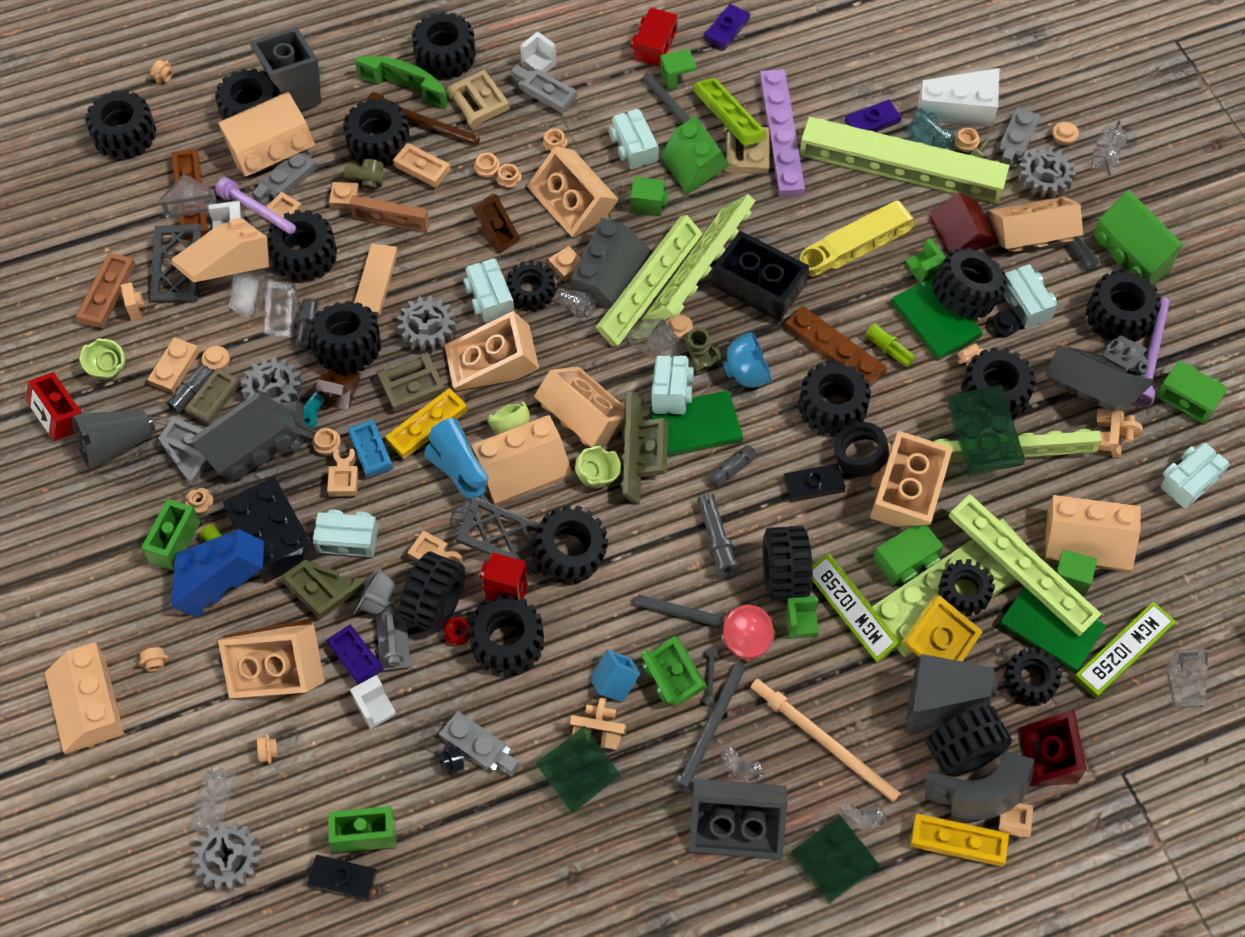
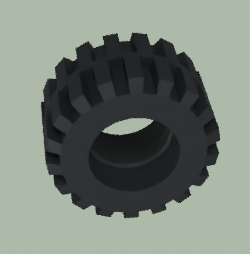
[412,12,476,79]
[215,68,280,121]
[85,90,157,160]
[343,98,410,167]
[266,210,337,282]
[932,248,1007,319]
[1086,270,1161,342]
[309,301,382,373]
[961,348,1036,424]
[799,361,871,437]
[531,505,608,585]
[762,526,813,601]
[400,551,465,633]
[468,595,544,677]
[926,706,1013,777]

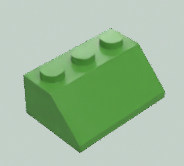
[1093,190,1183,285]

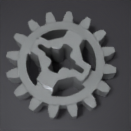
[1017,147,1076,198]
[397,296,456,352]
[241,357,303,405]
[191,821,262,892]

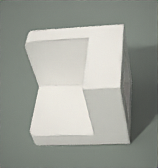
[520,31,556,73]
[208,201,244,229]
[350,675,396,729]

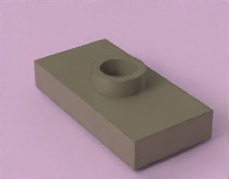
[185,368,241,425]

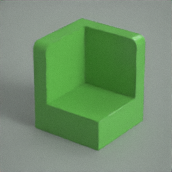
[660,49,696,90]
[905,238,945,283]
[1056,550,1097,596]
[785,596,819,639]

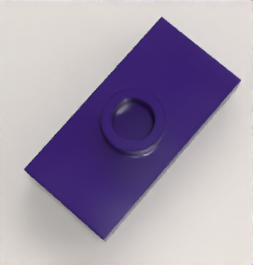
[704,4,750,51]
[844,99,902,132]
[326,624,384,685]

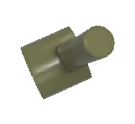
[971,138,990,159]

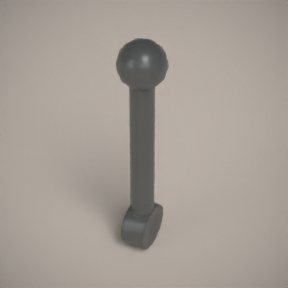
[703,647,718,706]

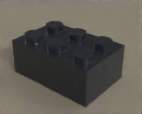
[711,231,810,321]
[223,476,317,584]

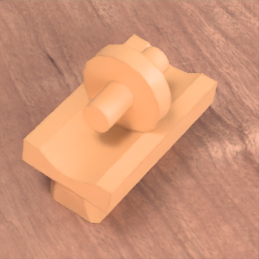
[1097,407,1143,458]
[570,698,627,750]

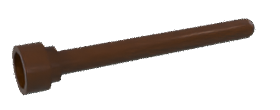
[368,92,480,145]

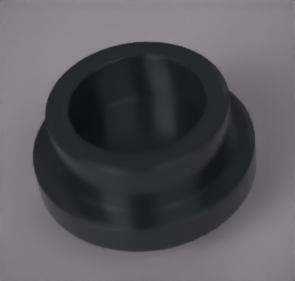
[993,310,1020,337]
[439,745,464,776]

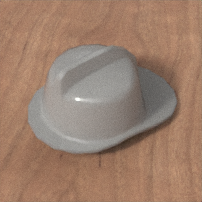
[353,567,395,614]

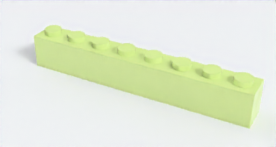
[799,116,1010,205]

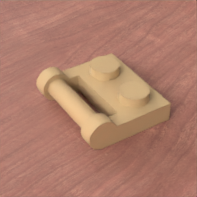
[446,69,510,129]
[723,125,769,174]

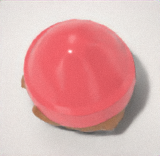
[721,604,776,662]

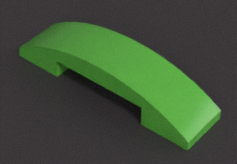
[355,56,448,110]

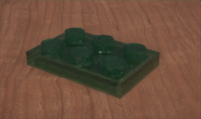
[946,385,1025,477]

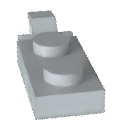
[511,65,577,114]
[998,107,1041,168]
[252,152,317,205]
[439,711,519,777]

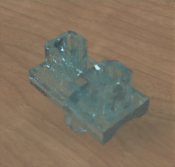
[906,108,955,149]

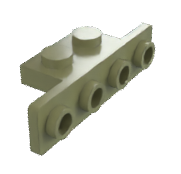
[621,391,668,504]

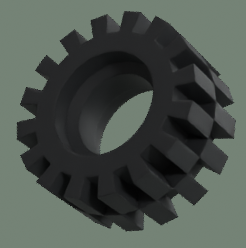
[506,260,555,312]
[938,559,995,617]
[1003,648,1062,706]

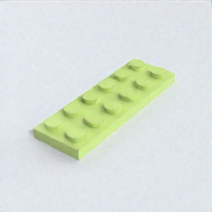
[641,194,755,327]
[872,519,1026,658]

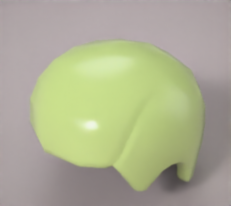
[79,338,126,380]
[487,402,530,435]
[575,446,621,488]

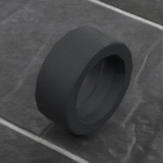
[834,422,889,477]

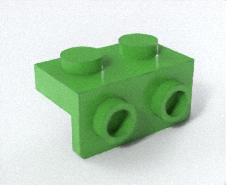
[641,636,707,707]

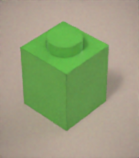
[630,176,669,217]

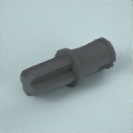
[296,298,319,349]
[166,364,213,414]

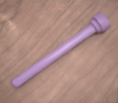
[215,178,296,234]
[1133,297,1169,407]

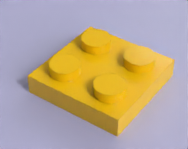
[902,595,983,662]

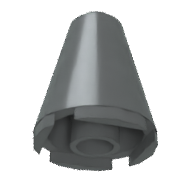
[72,410,155,468]

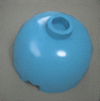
[723,332,772,388]

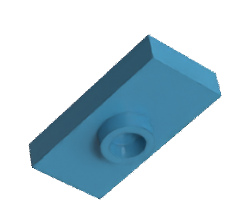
[347,419,393,478]

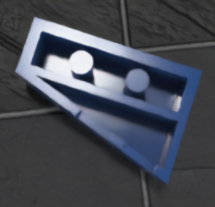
[171,529,264,618]

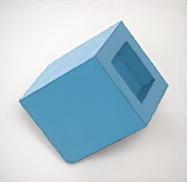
[590,650,641,702]

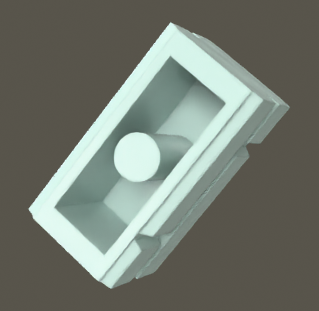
[609,109,659,170]
[463,258,514,323]
[1003,264,1057,329]
[651,356,694,414]
[1161,443,1229,508]
[313,509,378,558]

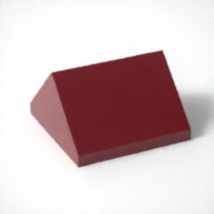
[929,192,999,253]
[1020,710,1087,787]

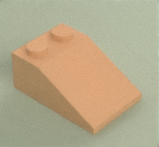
[171,218,269,282]
[445,311,539,391]
[218,624,325,698]

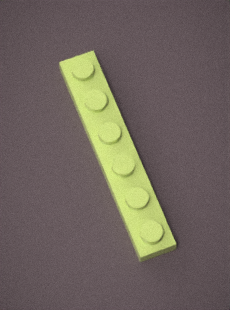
[595,215,703,347]
[933,429,1101,462]
[948,494,1101,637]

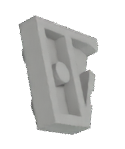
[158,417,209,486]

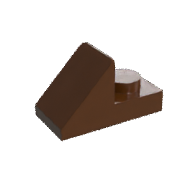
[472,194,521,253]
[316,369,361,410]

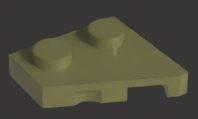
[282,560,363,620]

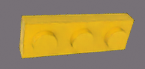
[385,388,468,459]
[910,813,1009,867]

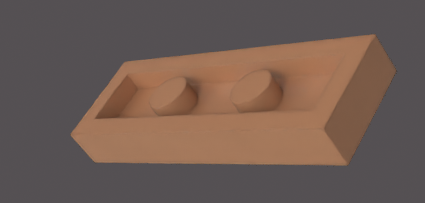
[349,195,430,233]
[76,252,136,328]

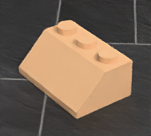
[218,92,315,176]
[527,146,619,237]
[988,196,1083,252]
[534,367,626,447]
[471,415,573,506]
[869,431,953,527]
[1044,495,1141,573]
[45,642,125,754]

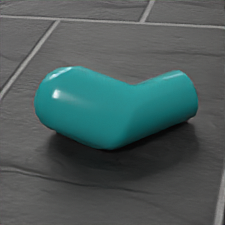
[303,391,326,429]

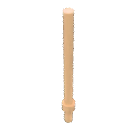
[750,678,901,803]

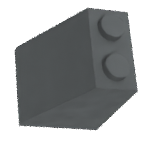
[249,26,321,110]
[905,654,998,733]

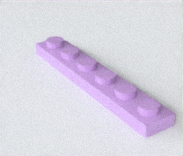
[760,69,805,197]

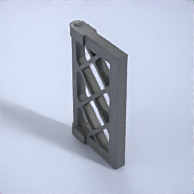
[150,224,202,302]
[456,496,539,574]

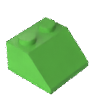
[661,116,729,195]

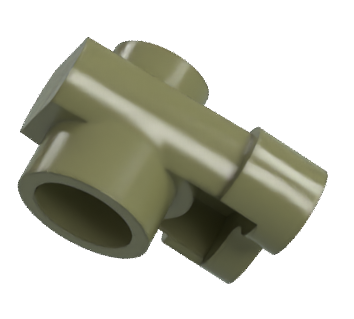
[343,159,384,189]
[682,327,725,374]

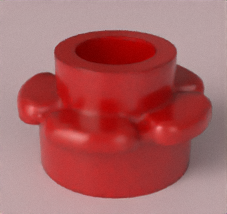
[444,617,471,646]

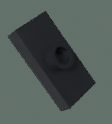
[783,463,846,503]
[306,854,378,902]

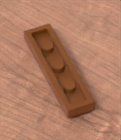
[171,148,209,241]
[785,305,887,389]

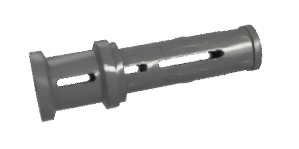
[697,493,741,578]

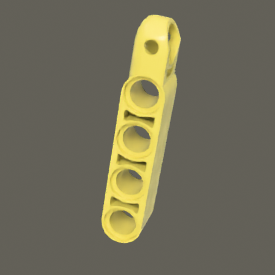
[799,201,916,277]

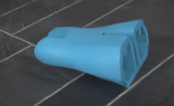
[424,418,489,501]

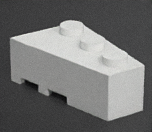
[917,68,999,127]

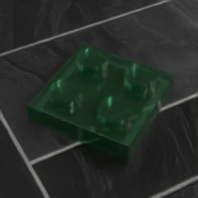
[535,726,622,813]
[791,815,880,905]

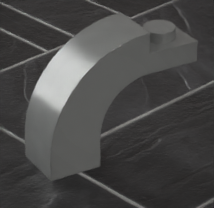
[925,751,1034,820]

